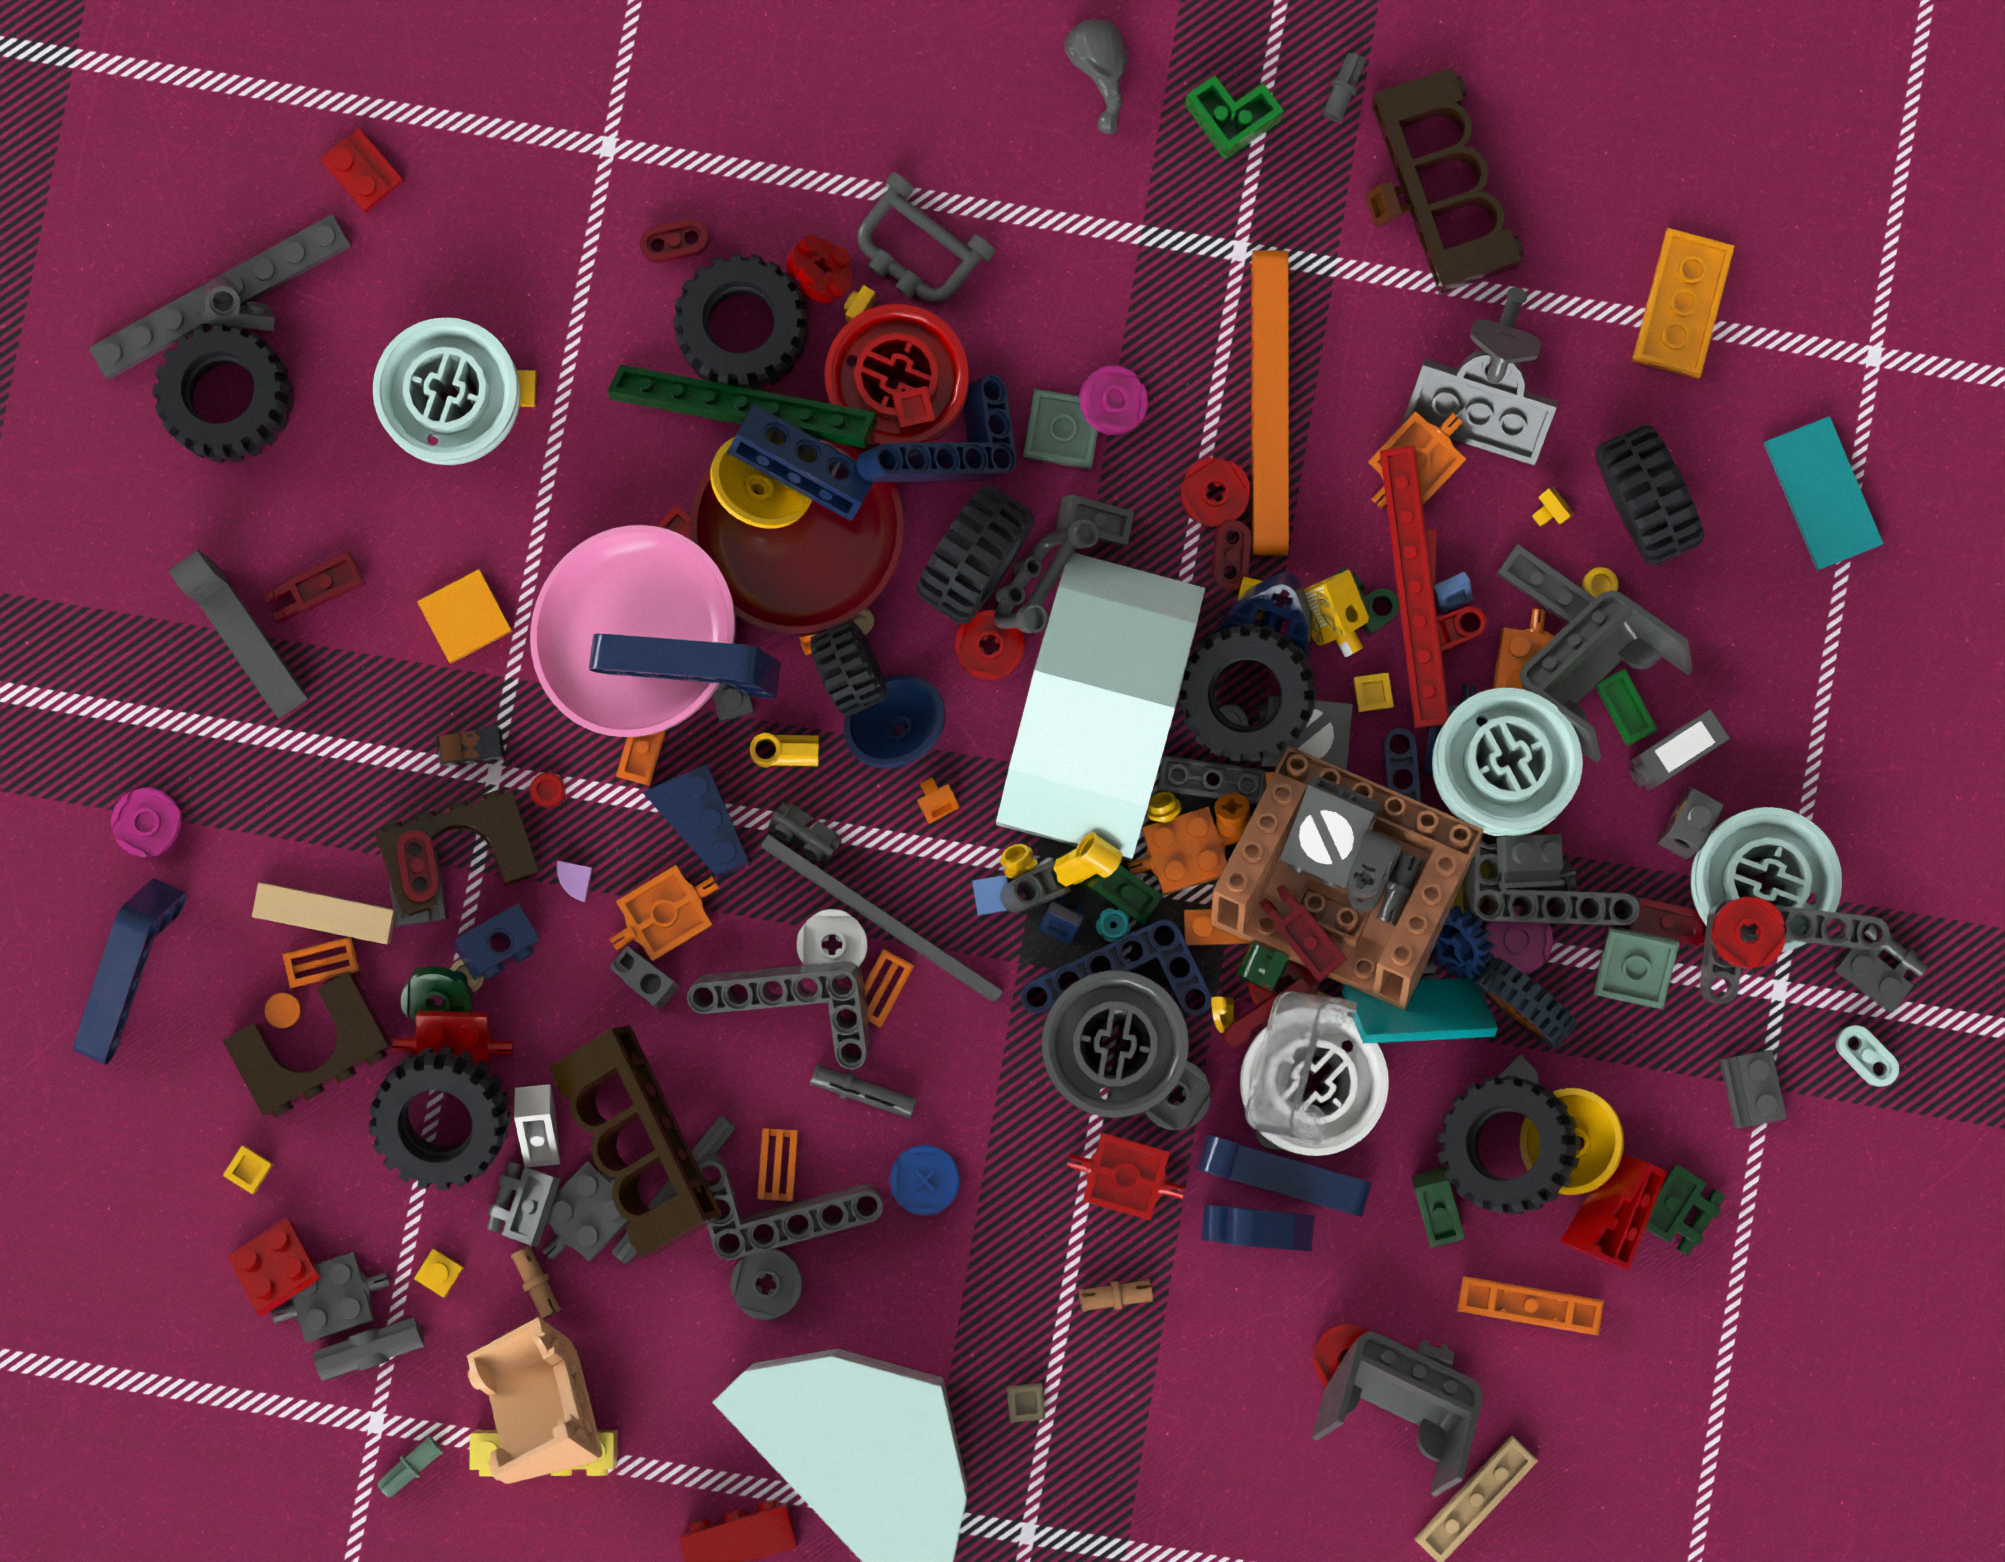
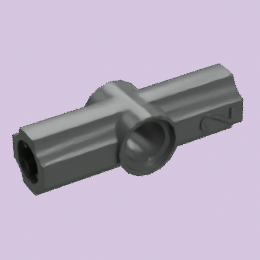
[313,1317,425,1381]

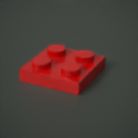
[227,1218,322,1317]

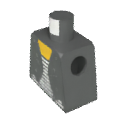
[1656,785,1724,860]

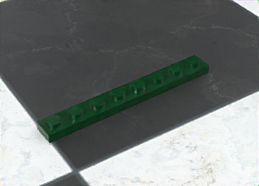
[607,364,878,448]

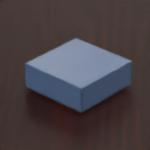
[1433,571,1473,614]
[972,875,1008,916]

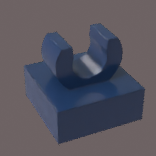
[1039,896,1084,945]

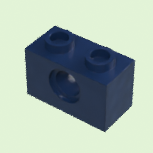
[453,903,540,981]

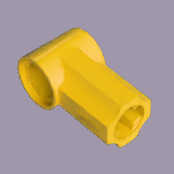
[750,733,819,768]
[1053,832,1122,887]

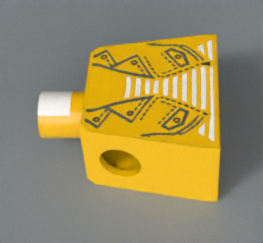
[1304,569,1369,657]

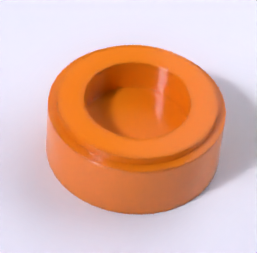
[265,993,302,1028]

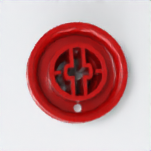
[824,304,969,447]

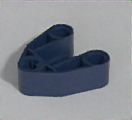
[1212,572,1313,683]
[1201,1204,1315,1251]

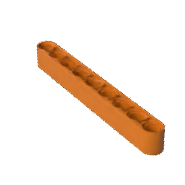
[1252,250,1289,556]

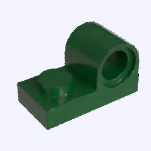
[1333,567,1399,637]
[1082,864,1163,925]
[1236,942,1289,994]
[1411,1166,1465,1248]

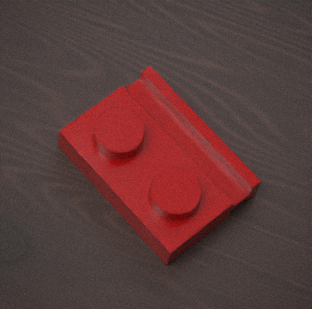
[320,128,404,214]

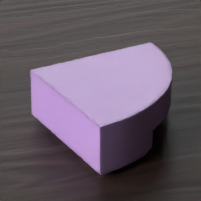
[557,861,593,903]

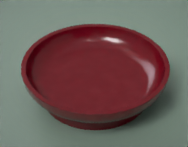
[690,439,904,633]

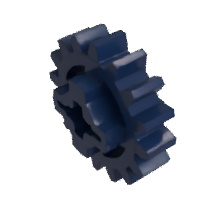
[1431,905,1495,980]

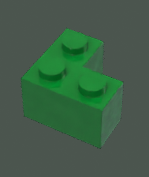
[1185,75,1284,160]

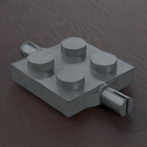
[543,1161,629,1262]
[271,1252,391,1343]

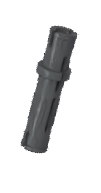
[810,1063,917,1120]

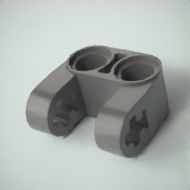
[1348,830,1402,912]

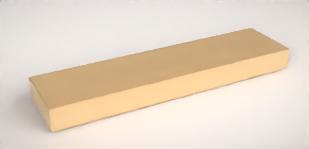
[252,882,397,944]
[1414,1435,1538,1562]

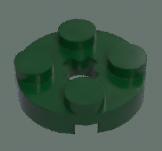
[401,966,473,1026]

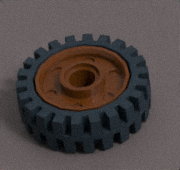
[1475,957,1577,1049]

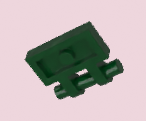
[1645,1164,1726,1256]

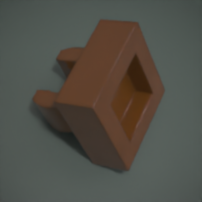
[1365,181,1410,227]

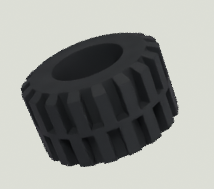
[810,620,887,717]

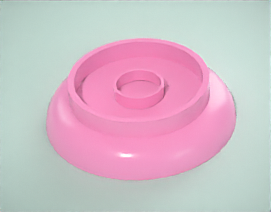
[530,525,736,737]

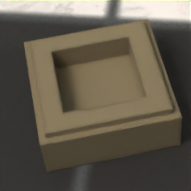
[1007,1383,1045,1423]

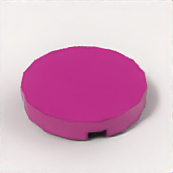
[1079,365,1148,435]
[111,787,183,858]
[1484,905,1554,974]

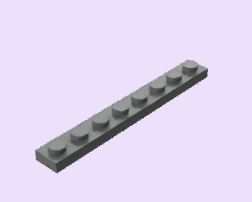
[89,214,351,380]

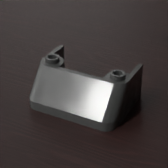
[1520,591,1693,763]
[1311,1332,1483,1497]

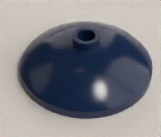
[843,675,946,769]

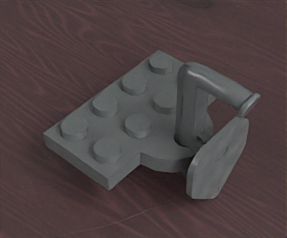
[1402,287,1558,466]

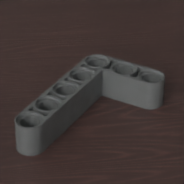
[168,549,309,719]
[1463,835,1640,926]
[1700,900,1890,1004]
[687,961,871,1070]
[697,1154,883,1260]

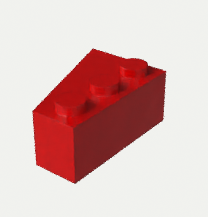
[1559,1154,1667,1271]
[679,1498,799,1562]

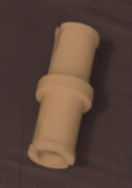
[511,1246,562,1320]
[1079,1279,1153,1312]

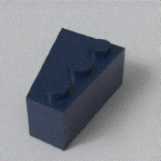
[642,765,751,878]

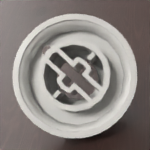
[1240,1009,1389,1156]

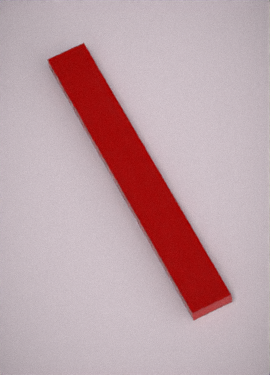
[1380,445,1450,729]

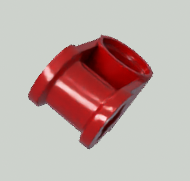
[1437,606,1486,654]

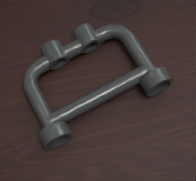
[857,172,996,303]
[993,519,1099,633]

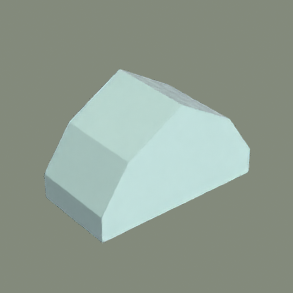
[996,553,1205,861]
[712,1349,967,1562]

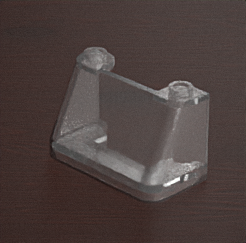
[1245,991,1357,1145]

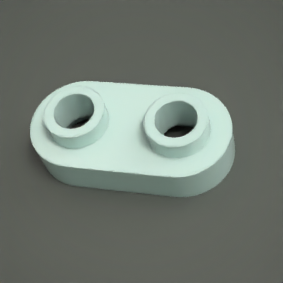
[1836,1025,1899,1087]

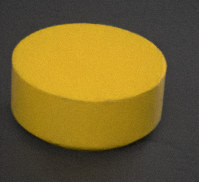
[1582,567,1619,598]

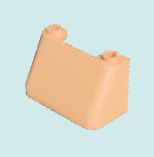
[467,1317,602,1484]

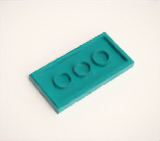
[1763,416,1883,571]
[1342,978,1498,1044]

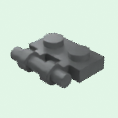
[1834,924,1928,1013]
[486,1161,561,1247]

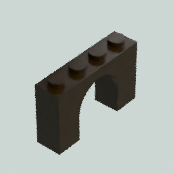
[376,789,539,919]
[222,972,393,1118]

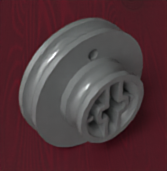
[1042,971,1189,1118]

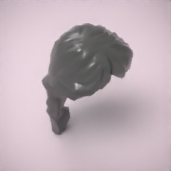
[1064,19,1128,135]

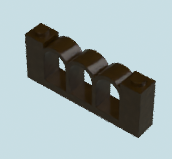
[1371,67,1524,294]
[549,1025,722,1258]

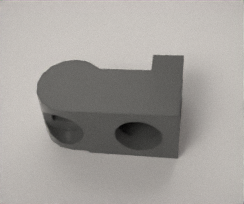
[609,945,680,1010]

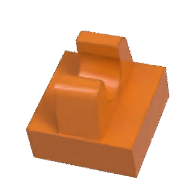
[917,777,960,824]

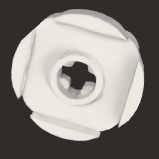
[797,909,868,980]

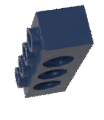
[727,404,873,521]

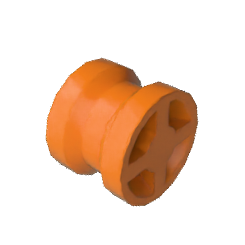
[1214,793,1251,838]

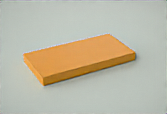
[1632,228,1735,379]

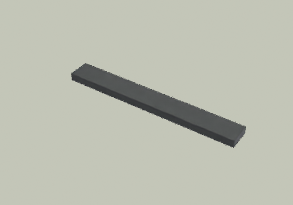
[761,834,1003,1003]

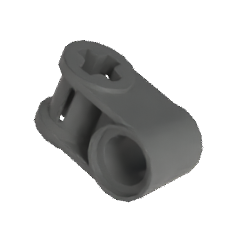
[1000,860,1072,913]

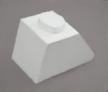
[514,1084,560,1168]

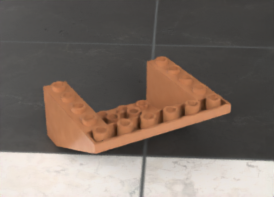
[1211,746,1483,1011]

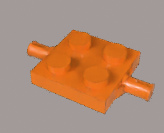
[1368,411,1467,509]
[1493,609,1555,689]
[1127,807,1241,896]
[609,865,720,962]

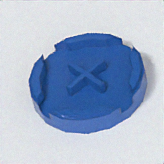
[890,1145,960,1216]

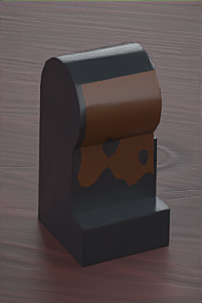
[436,725,506,766]

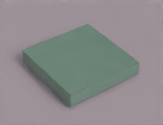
[1023,389,1098,470]
[1593,925,1680,1010]

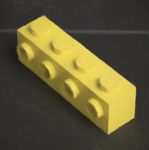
[470,1430,618,1476]

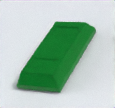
[1595,669,1658,746]

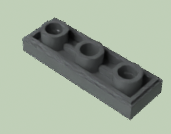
[1158,755,1267,805]

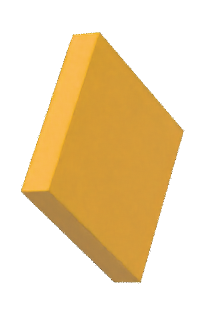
[417,569,513,664]

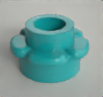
[1096,908,1131,942]

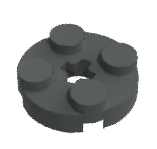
[1145,1061,1211,1130]
[731,1249,802,1320]

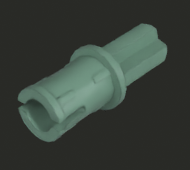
[377,1435,444,1497]

